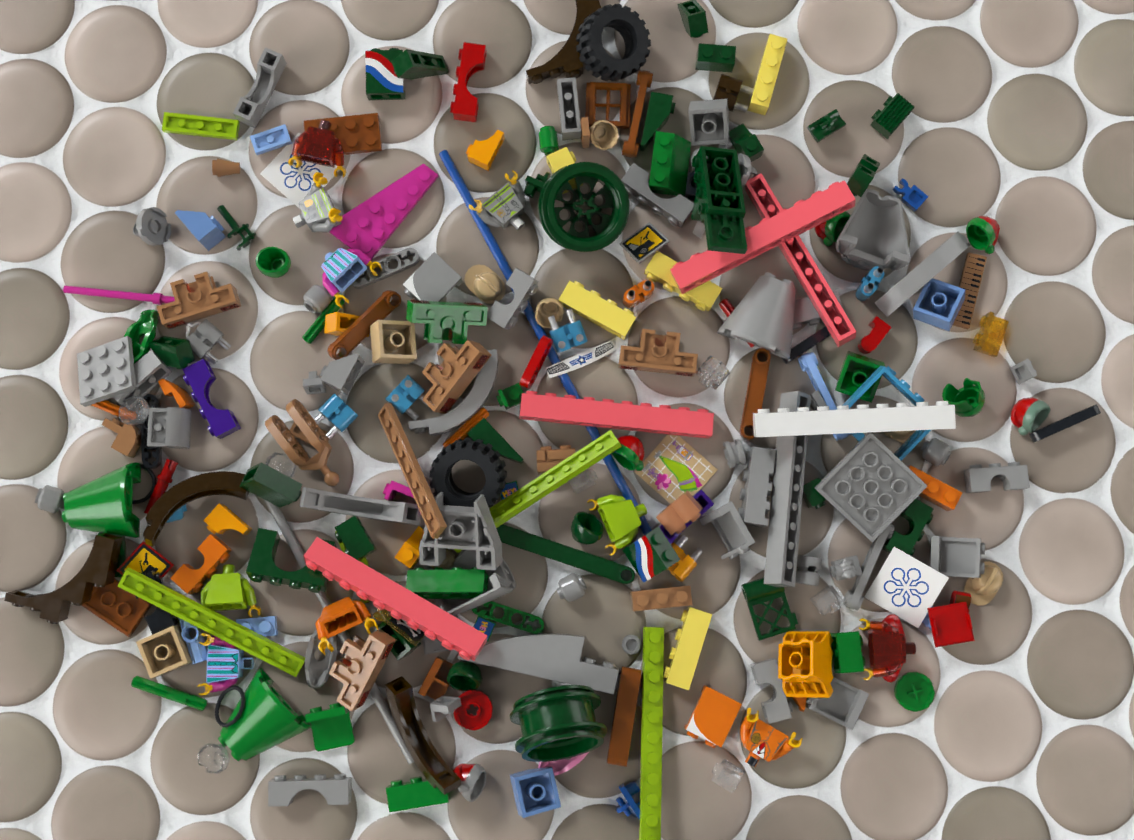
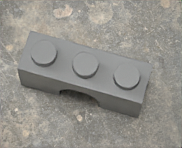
[487,268,539,330]
[964,462,1030,493]
[750,658,793,724]

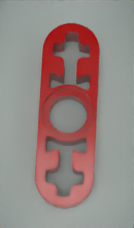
[520,335,553,389]

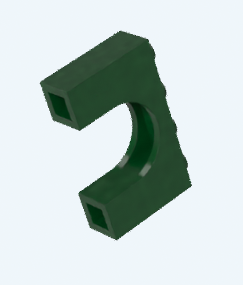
[246,528,337,593]

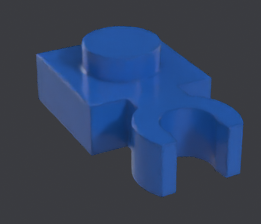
[893,178,928,212]

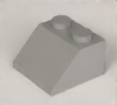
[688,99,729,146]
[320,353,365,395]

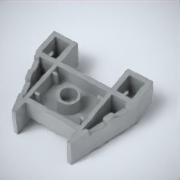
[419,492,502,570]

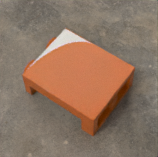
[684,685,742,748]

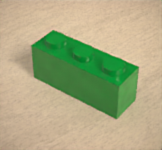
[386,776,450,813]

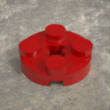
[453,690,493,730]

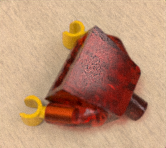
[288,120,347,177]
[859,618,916,680]

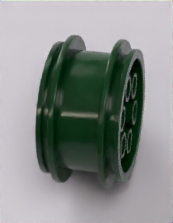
[538,162,630,252]
[510,685,607,762]

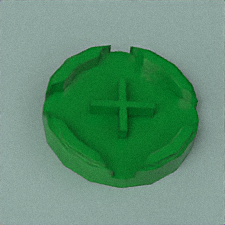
[894,672,935,712]

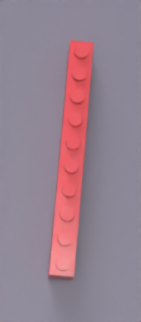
[745,173,856,347]
[670,180,856,294]
[519,391,714,439]
[304,537,487,661]

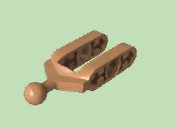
[265,399,340,486]

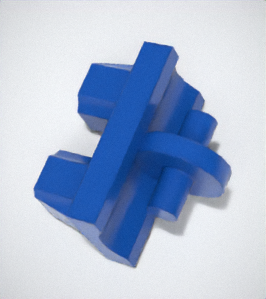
[616,781,640,820]

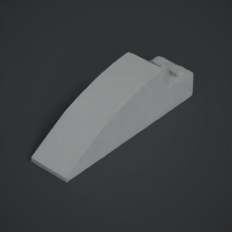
[457,633,619,694]

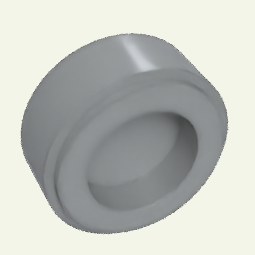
[622,635,641,655]

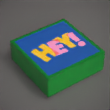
[500,481,519,500]
[473,616,496,641]

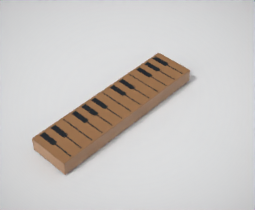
[953,252,987,330]

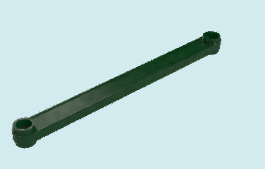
[496,524,635,584]

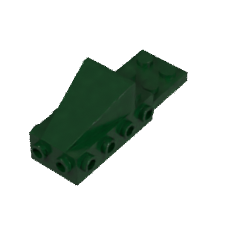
[691,146,747,254]

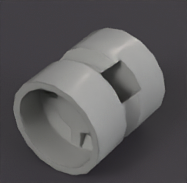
[795,555,822,586]

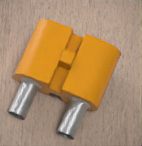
[666,535,703,582]

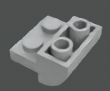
[147,407,192,449]

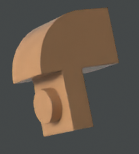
[102,418,141,458]

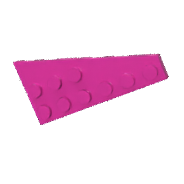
[329,163,439,260]

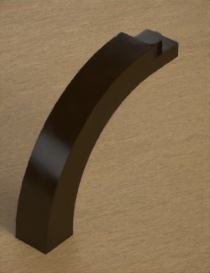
[143,471,250,547]
[385,676,461,795]

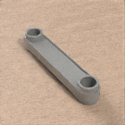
[843,524,895,611]

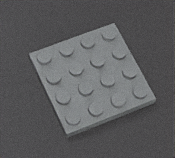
[815,432,927,542]

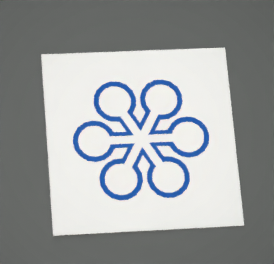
[260,133,340,210]
[864,547,949,628]

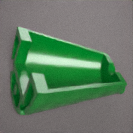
[62,462,141,538]
[218,668,311,761]

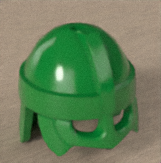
[942,378,985,417]

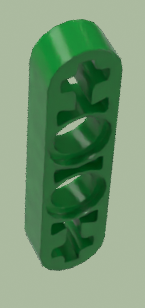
[472,601,544,634]

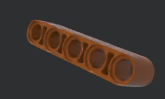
[607,666,642,767]

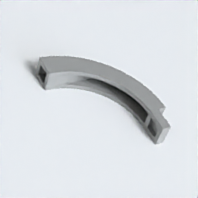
[874,232,970,317]
[408,349,498,436]
[299,487,421,525]

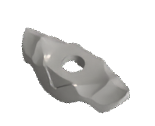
[305,629,337,688]

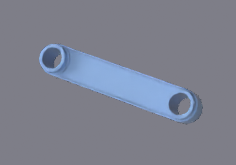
[798,352,851,441]

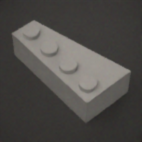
[738,446,776,528]

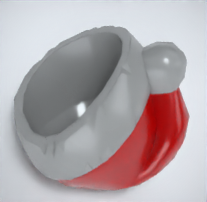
[453,763,486,802]

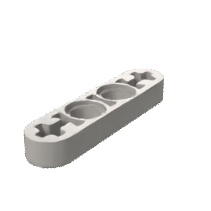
[352,248,419,289]

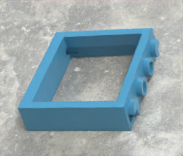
[843,365,931,461]

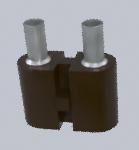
[713,74,754,112]

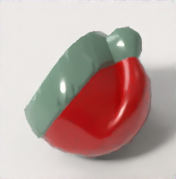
[1011,397,1051,436]

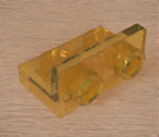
[973,311,1009,357]

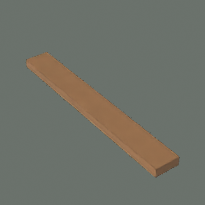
[378,403,447,539]

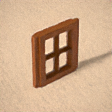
[585,82,631,129]

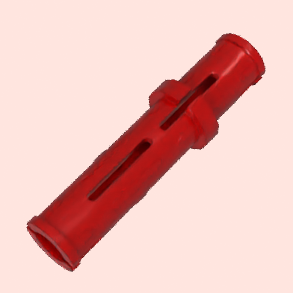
[144,459,178,514]

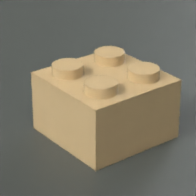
[370,320,417,364]
[136,625,192,679]

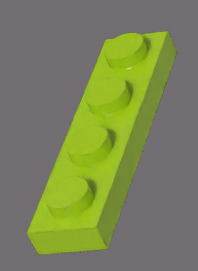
[162,112,240,140]

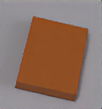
[81,578,153,637]

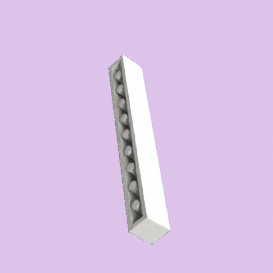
[753,401,956,437]

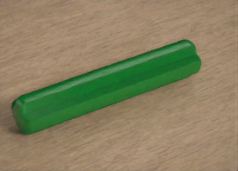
[302,297,344,344]

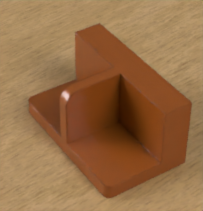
[418,656,453,700]

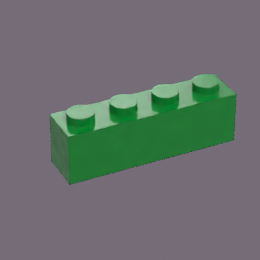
[406,567,488,599]

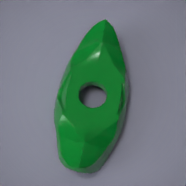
[124,309,159,364]

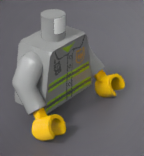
[469,170,526,231]
[293,172,342,233]

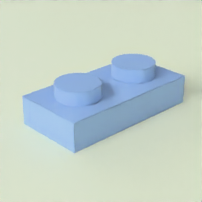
[250,124,292,155]
[236,616,278,637]

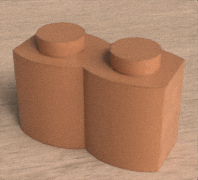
[656,490,703,535]

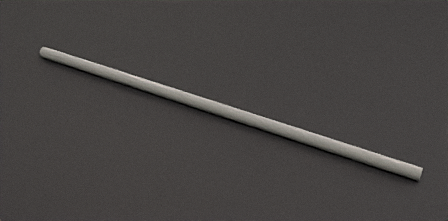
[264,500,414,764]

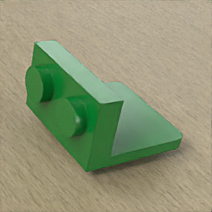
[305,703,355,752]

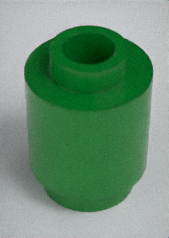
[539,126,559,155]

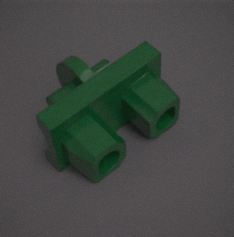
[807,109,846,143]
[524,172,551,198]

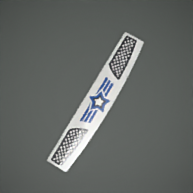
[545,340,617,378]

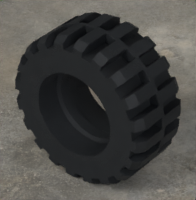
[576,4,651,82]
[429,438,507,507]

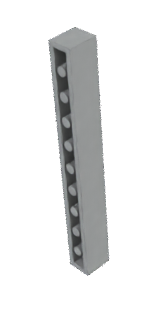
[764,391,811,587]

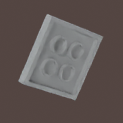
[77,336,136,407]

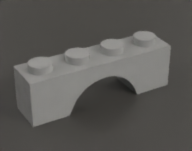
[233,47,287,128]
[621,163,694,227]
[268,774,352,806]

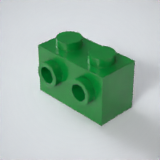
[830,631,865,673]

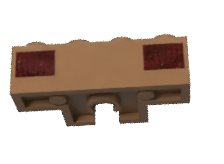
[157,271,241,329]
[618,329,698,377]
[422,340,491,414]
[329,629,396,712]

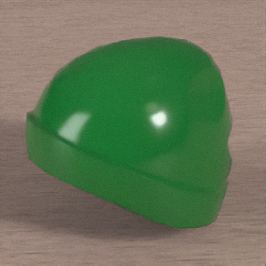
[255,247,291,278]

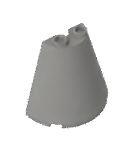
[836,188,910,271]
[717,272,796,360]
[434,550,516,616]

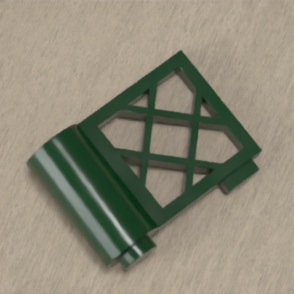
[741,578,798,641]

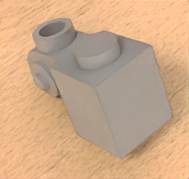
[830,555,862,580]

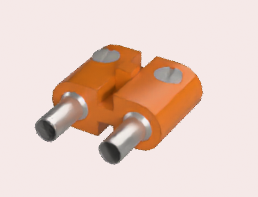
[623,280,654,308]

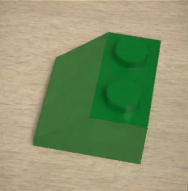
[835,351,885,403]

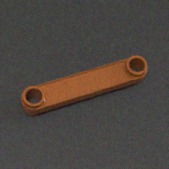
[622,70,653,158]
[327,290,401,360]
[739,348,771,440]

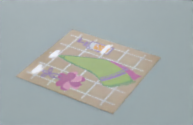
[635,435,718,504]

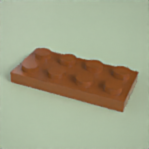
[304,113,382,158]

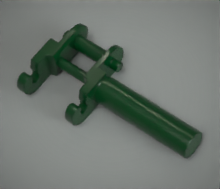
[217,205,256,251]

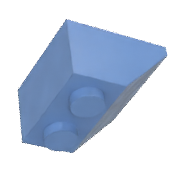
[175,210,226,251]
[510,767,561,818]

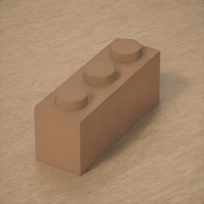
[630,585,692,611]

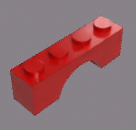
[450,42,487,122]

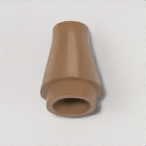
[212,158,240,177]

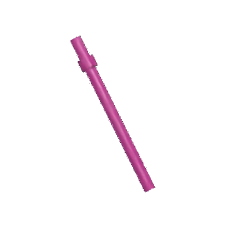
[63,286,175,305]

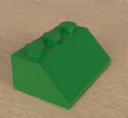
[648,131,691,196]

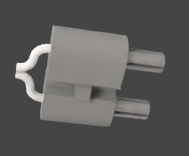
[185,319,231,364]

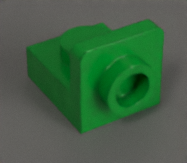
[496,383,523,410]

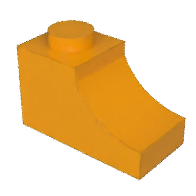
[466,129,505,171]
[324,312,369,337]
[204,503,252,535]
[394,526,424,569]

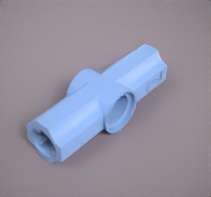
[178,618,207,664]

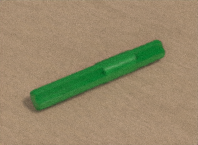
[131,676,208,711]

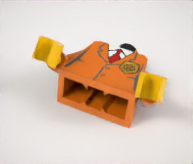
[316,596,379,655]
[740,708,803,767]

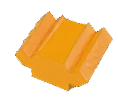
[778,631,834,698]

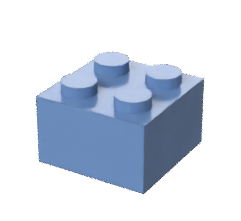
[913,278,965,332]

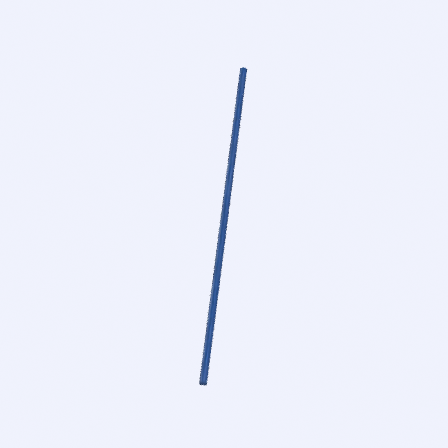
[439,150,652,535]

